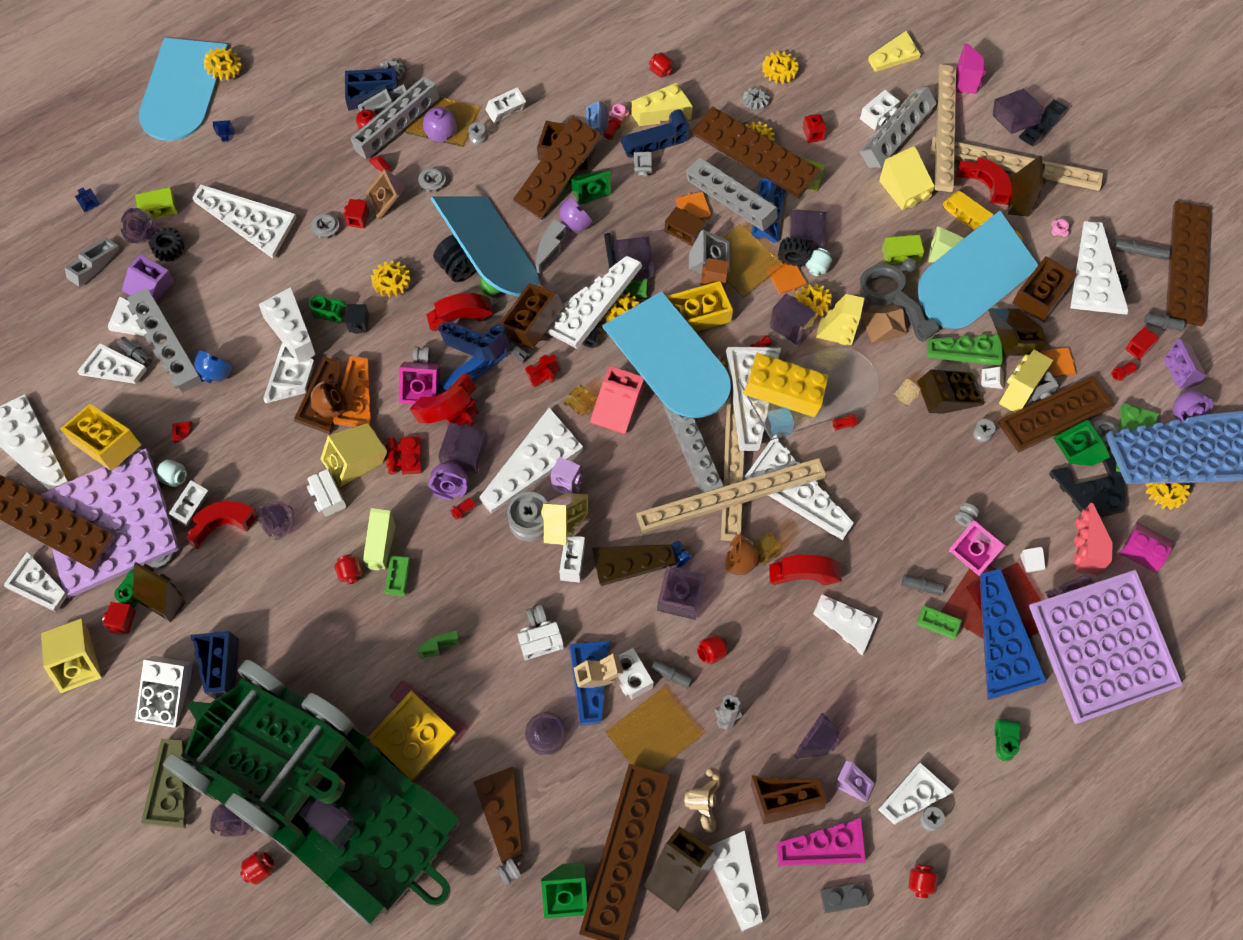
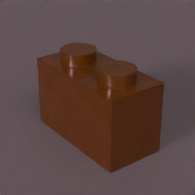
[664,207,706,247]

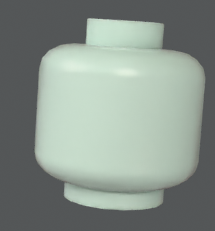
[806,248,832,276]
[156,459,187,487]

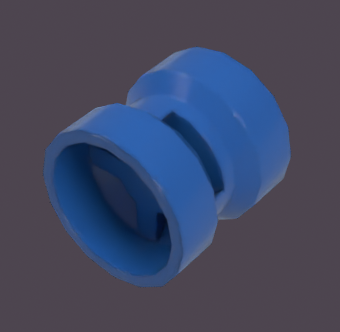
[671,541,692,568]

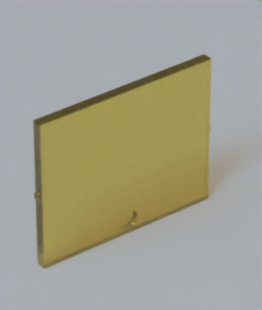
[406,97,480,147]
[723,224,783,298]
[605,687,702,772]

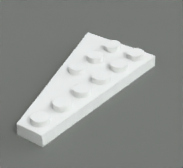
[193,184,296,259]
[1070,221,1128,315]
[545,256,642,349]
[726,347,781,451]
[0,394,68,491]
[480,408,583,514]
[744,435,853,541]

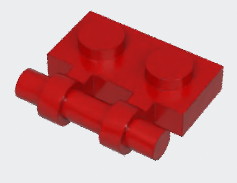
[386,436,422,475]

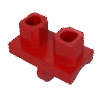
[525,355,561,388]
[445,398,479,433]

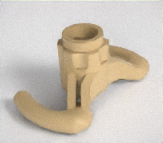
[685,767,721,833]

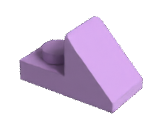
[836,761,875,802]

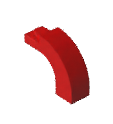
[956,157,1012,205]
[426,293,493,331]
[410,374,476,423]
[186,501,258,549]
[769,555,842,586]

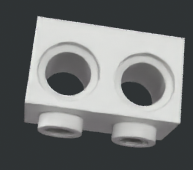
[485,87,526,123]
[860,90,900,130]
[169,481,208,527]
[559,535,585,583]
[616,648,653,700]

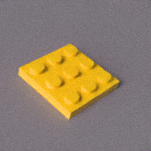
[368,691,457,781]

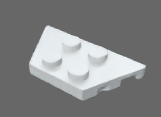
[264,343,315,403]

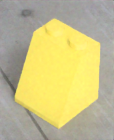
[879,146,934,211]
[321,423,387,487]
[41,618,101,693]

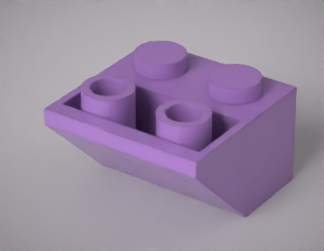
[122,254,174,302]
[1164,339,1207,389]

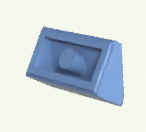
[586,101,607,134]

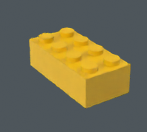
[666,281,733,332]
[743,352,829,417]
[60,404,141,471]

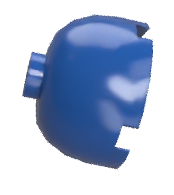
[194,350,234,383]

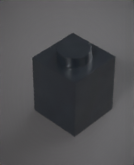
[346,304,369,334]

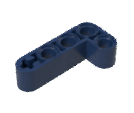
[621,109,689,158]
[439,322,510,362]

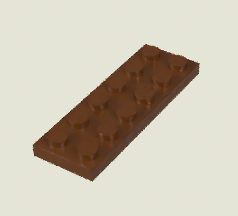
[513,116,602,220]
[998,376,1114,453]

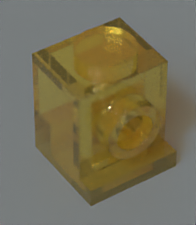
[564,384,597,416]
[756,531,782,565]

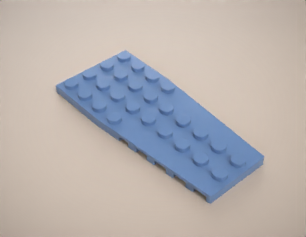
[1106,411,1243,484]

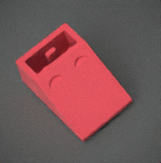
[590,366,645,434]
[1073,503,1113,576]

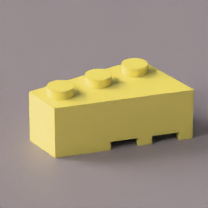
[632,83,693,126]
[816,294,864,345]
[999,349,1053,412]
[541,493,588,545]

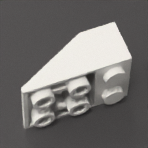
[135,656,193,728]

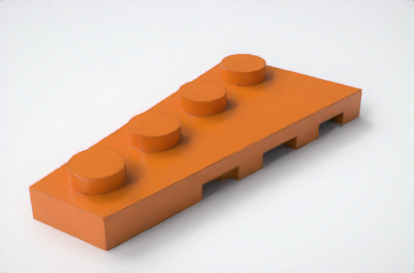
[333,356,371,427]

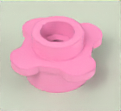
[609,104,629,121]
[1051,219,1069,237]

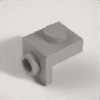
[634,152,652,177]
[1031,372,1059,403]

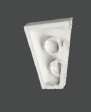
[3,552,66,612]
[878,763,953,825]

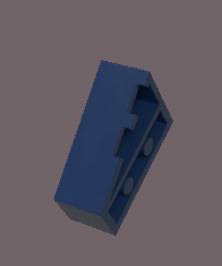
[345,68,398,111]
[190,631,239,699]

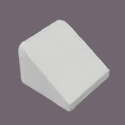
[981,367,1004,389]
[1020,547,1045,573]

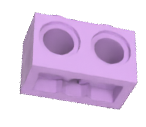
[551,457,583,494]

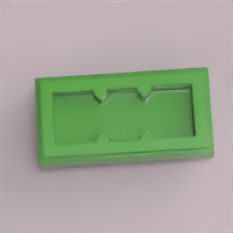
[385,556,411,596]
[916,605,962,640]

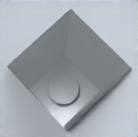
[689,230,730,274]

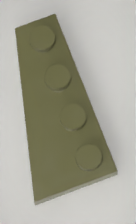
[141,738,186,829]

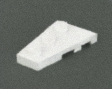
[108,297,158,336]
[77,344,147,384]
[814,595,878,655]

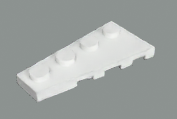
[709,831,763,932]

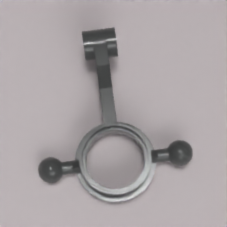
[854,258,939,342]

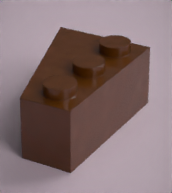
[751,775,827,825]

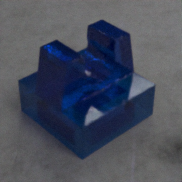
[213,120,234,142]
[75,187,100,213]

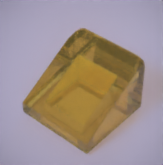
[893,378,921,407]

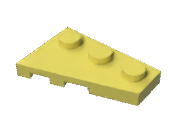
[868,31,921,72]

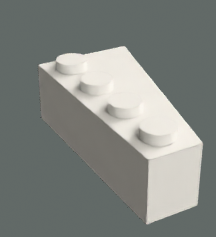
[259,287,315,364]

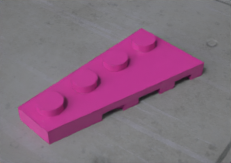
[776,818,866,867]

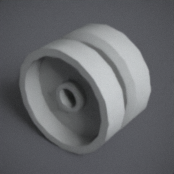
[507,491,547,542]

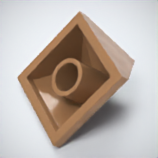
[366,169,406,219]
[860,304,906,344]

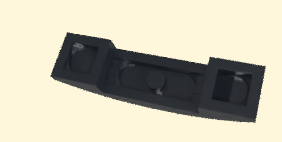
[1019,99,1068,146]

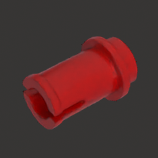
[603,117,621,140]
[750,335,772,347]
[1111,362,1137,381]
[832,413,858,431]
[450,497,476,520]

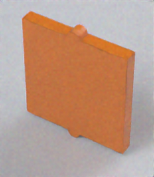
[675,191,711,219]
[767,263,807,295]
[1040,348,1076,377]

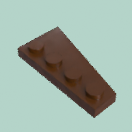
[294,356,341,435]
[474,767,522,864]

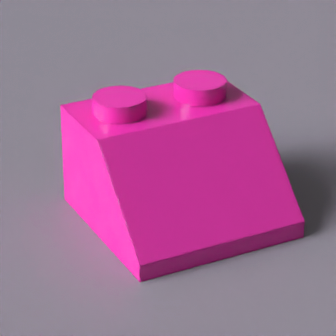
[956,43,986,94]
[399,361,440,404]
[949,520,1008,576]
[1119,522,1172,573]

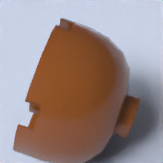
[311,379,347,418]
[725,535,761,575]

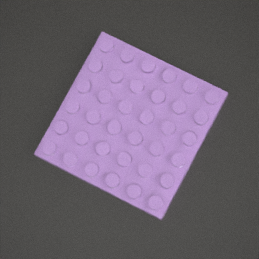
[40,448,180,599]
[1029,570,1183,724]

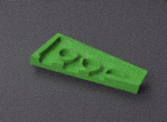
[927,333,1002,366]
[1116,403,1159,472]

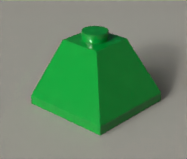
[571,171,611,205]
[1053,420,1110,466]
[541,862,587,919]

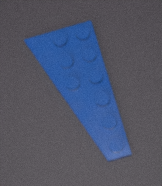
[980,569,1046,701]

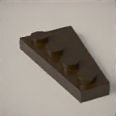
[592,544,677,586]

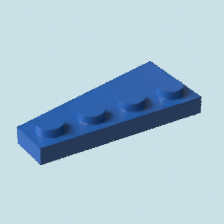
[569,641,610,726]

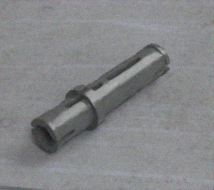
[1113,238,1170,260]

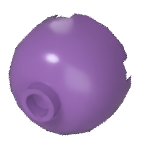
[423,107,457,142]
[559,197,593,232]
[1173,390,1213,422]
[428,462,468,500]

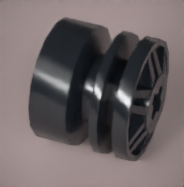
[433,235,477,282]

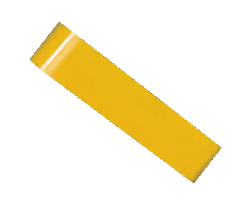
[943,190,1023,241]

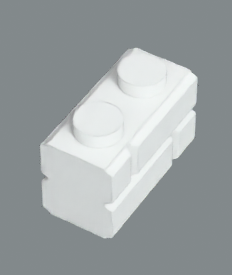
[306,469,346,517]
[517,621,564,661]

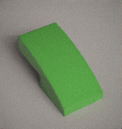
[623,279,649,298]
[417,631,460,659]

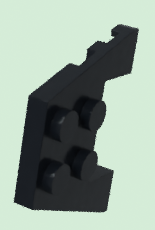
[1049,456,1126,517]

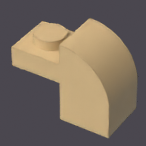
[574,654,623,688]

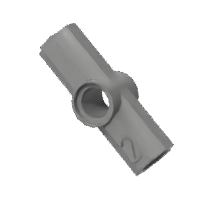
[715,695,742,731]

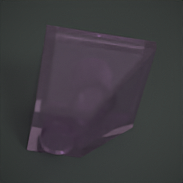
[794,713,840,759]

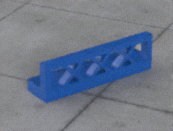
[751,178,785,243]
[439,348,508,392]

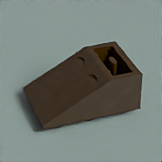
[1008,156,1046,217]
[988,308,1048,356]
[917,369,984,414]
[133,562,185,622]
[643,826,717,912]

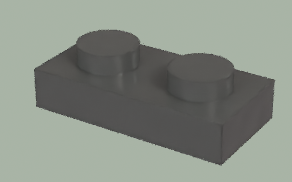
[820,883,868,914]

